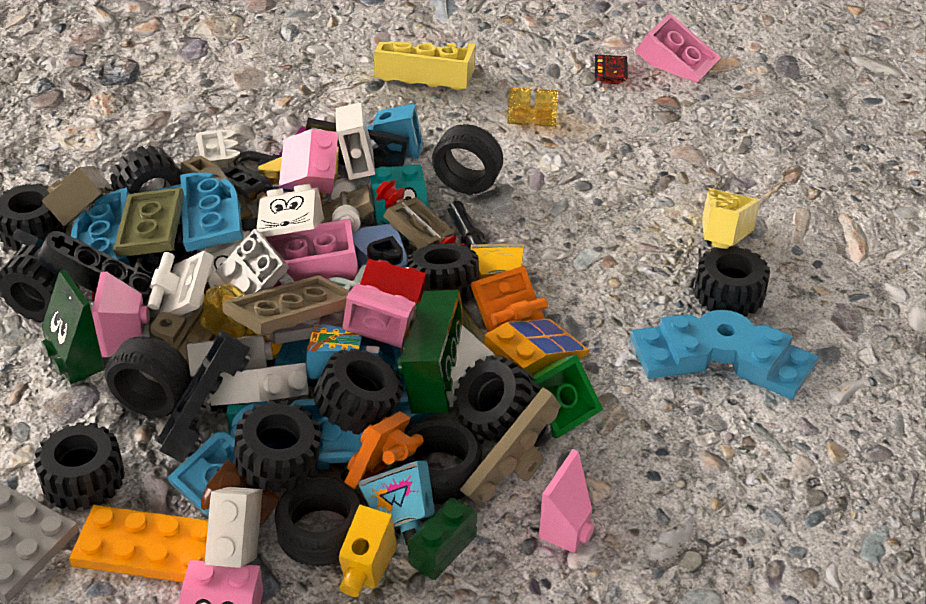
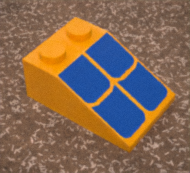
[484,318,589,374]

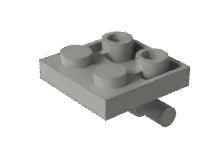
[215,229,294,298]

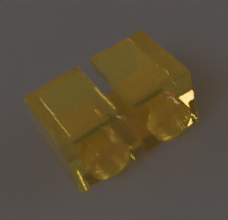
[507,87,558,127]

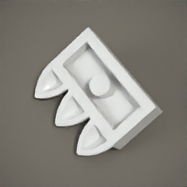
[196,130,240,168]

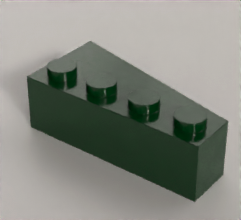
[398,290,464,414]

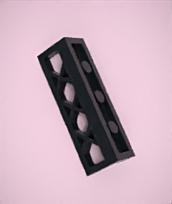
[306,118,409,168]

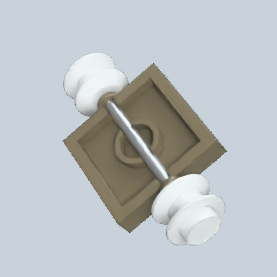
[320,178,374,234]

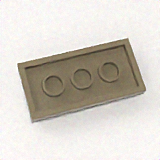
[223,275,350,335]

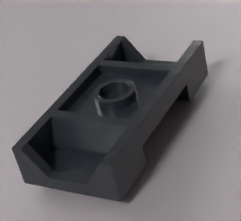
[156,330,251,463]

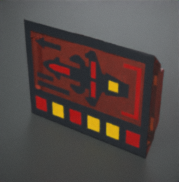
[595,54,628,84]

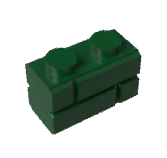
[408,498,477,580]

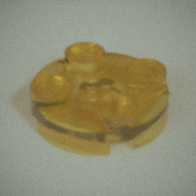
[200,284,252,338]

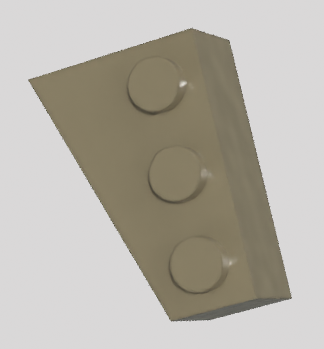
[41,166,113,226]

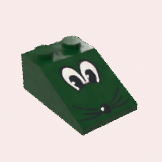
[41,270,105,384]

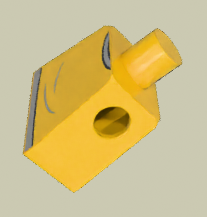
[471,244,524,280]

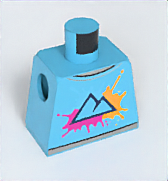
[358,461,435,546]

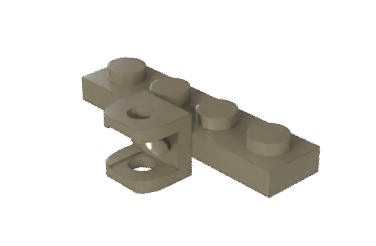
[150,296,229,383]
[460,387,561,508]

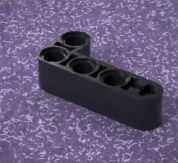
[37,231,161,303]

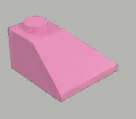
[92,272,150,357]
[539,449,594,554]

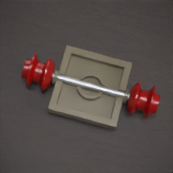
[376,180,466,249]

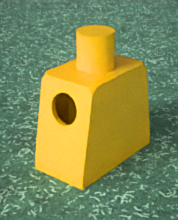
[339,505,397,597]

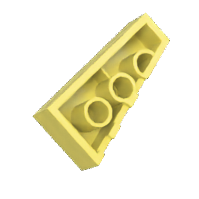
[374,42,476,90]
[702,188,761,249]

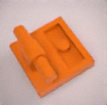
[470,265,548,332]
[344,411,424,490]

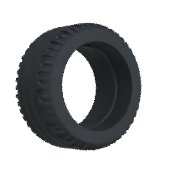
[432,124,504,195]
[105,336,193,417]
[397,419,482,504]
[275,477,364,567]

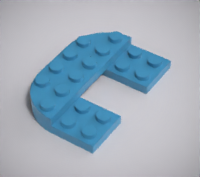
[71,173,243,266]

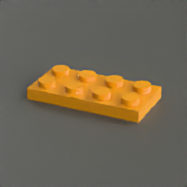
[69,505,208,582]

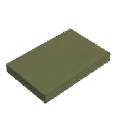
[114,188,185,257]

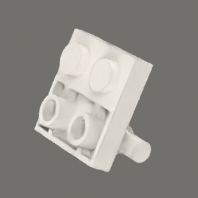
[147,251,214,316]

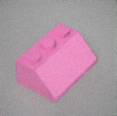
[267,219,359,287]

